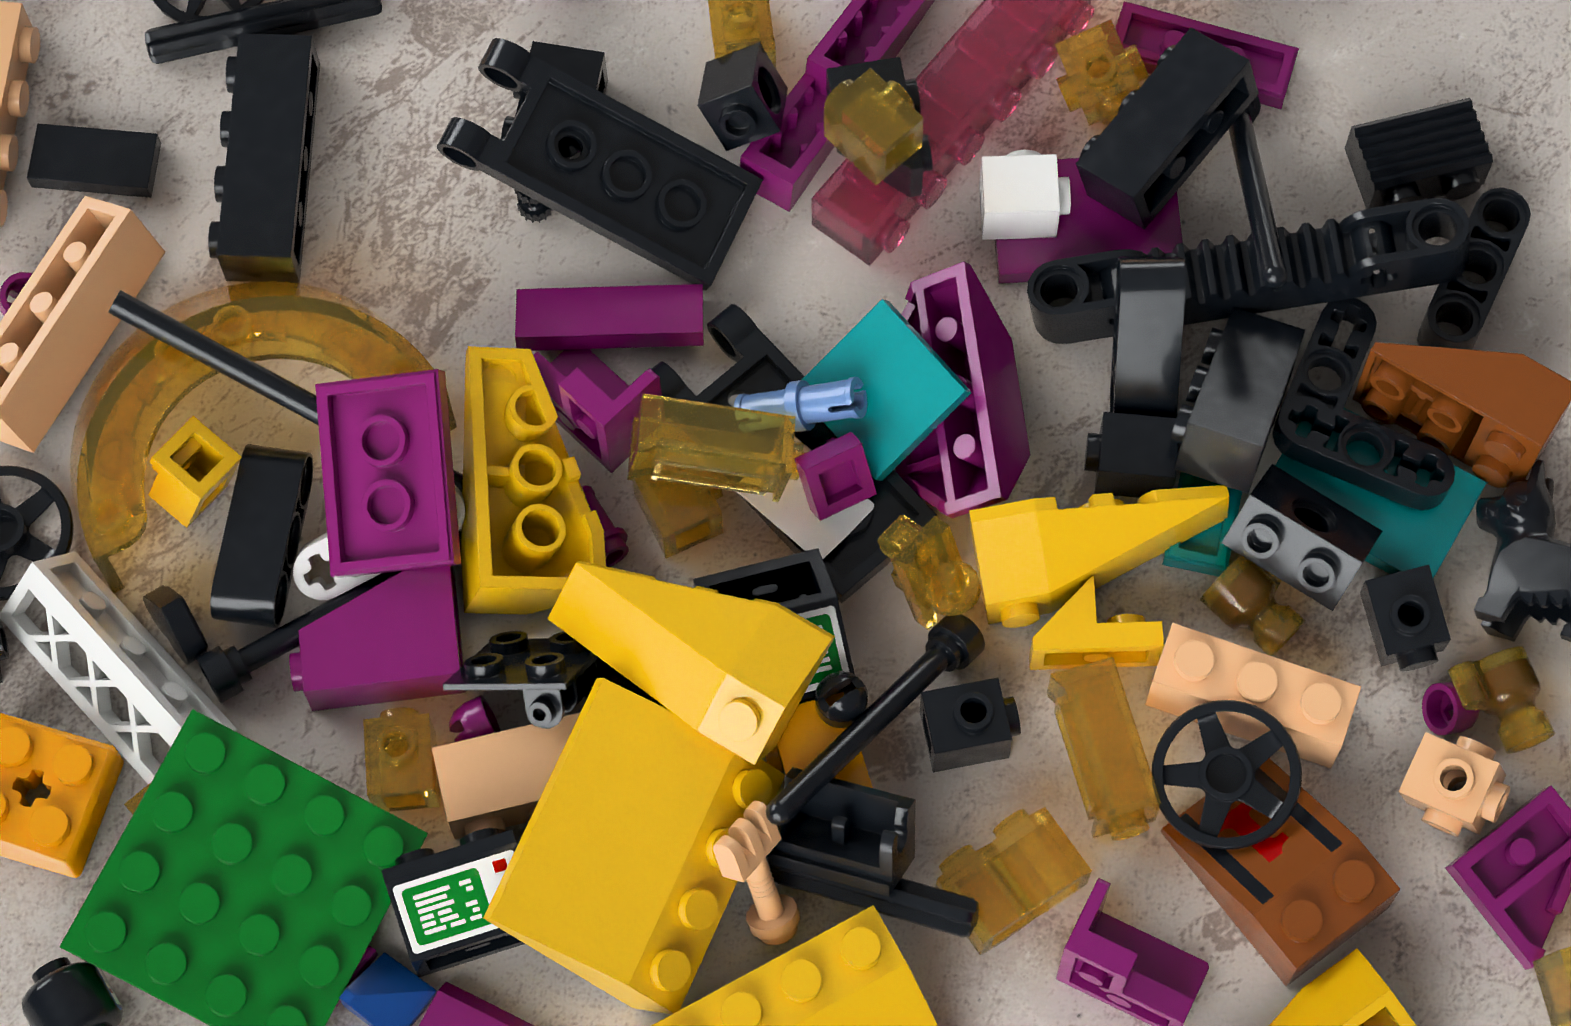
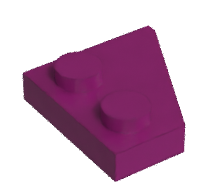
[1445,785,1571,970]

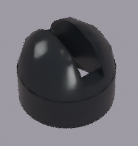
[815,671,868,728]

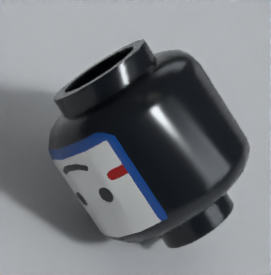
[22,957,123,1026]

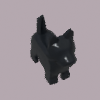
[1474,459,1571,655]

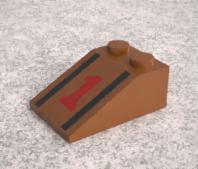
[1161,758,1401,987]

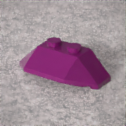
[895,261,1031,519]

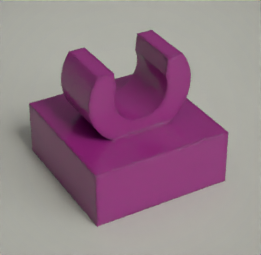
[794,432,877,521]

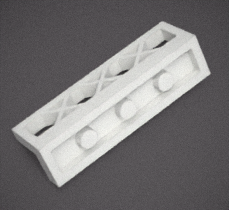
[0,551,238,785]

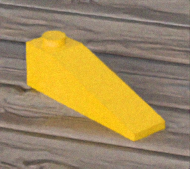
[461,346,606,615]
[969,485,1229,628]

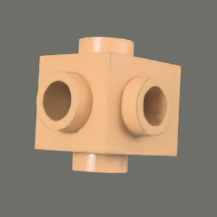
[1398,732,1510,837]

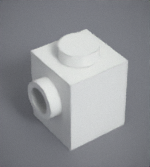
[979,150,1071,240]

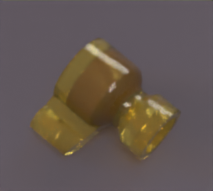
[1200,555,1306,656]
[1447,646,1556,754]

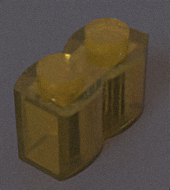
[935,807,1092,955]

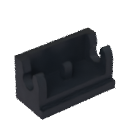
[766,767,916,896]

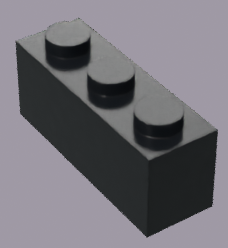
[1075,28,1259,229]
[1170,307,1305,494]

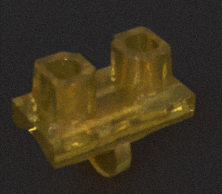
[878,514,982,630]

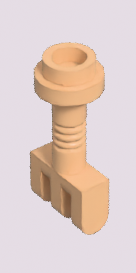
[713,801,800,945]

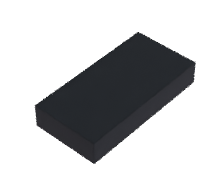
[27,123,161,198]

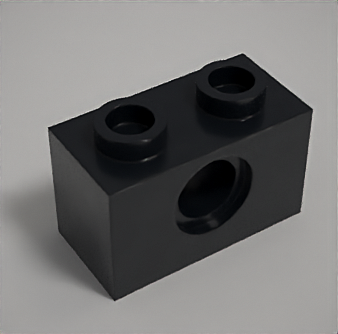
[1221,464,1383,611]

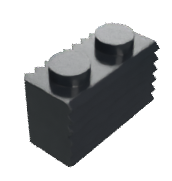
[1345,98,1493,209]

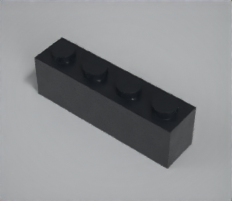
[208,33,320,283]

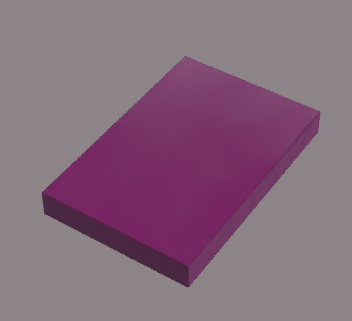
[994,158,1183,284]
[315,369,461,578]

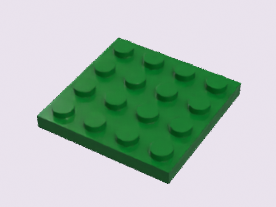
[59,709,428,1026]

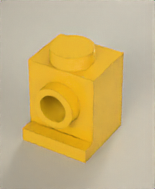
[148,416,242,528]

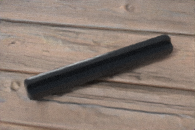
[145,0,382,64]
[768,863,979,938]

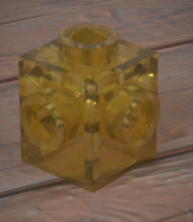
[1054,19,1149,126]

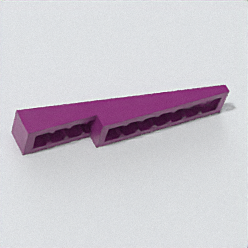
[740,0,935,212]

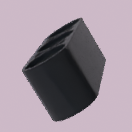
[1417,188,1531,350]
[1110,256,1186,418]
[210,444,313,628]

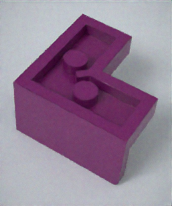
[533,349,665,473]
[1056,878,1209,1026]

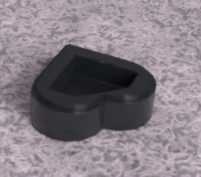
[143,585,208,665]

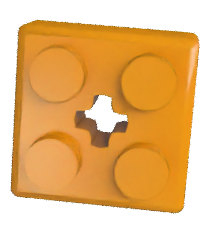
[0,713,124,878]

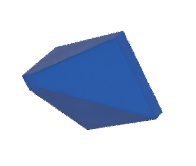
[339,952,437,1026]

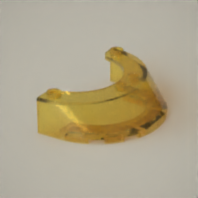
[70,281,457,593]

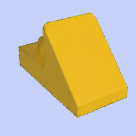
[1029,576,1164,670]

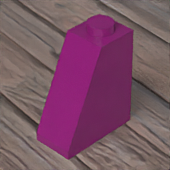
[289,565,466,711]

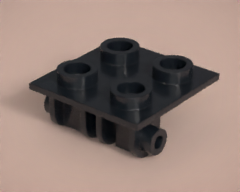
[443,631,600,729]

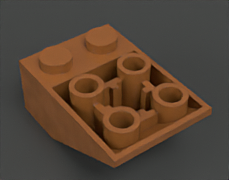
[1352,342,1571,488]

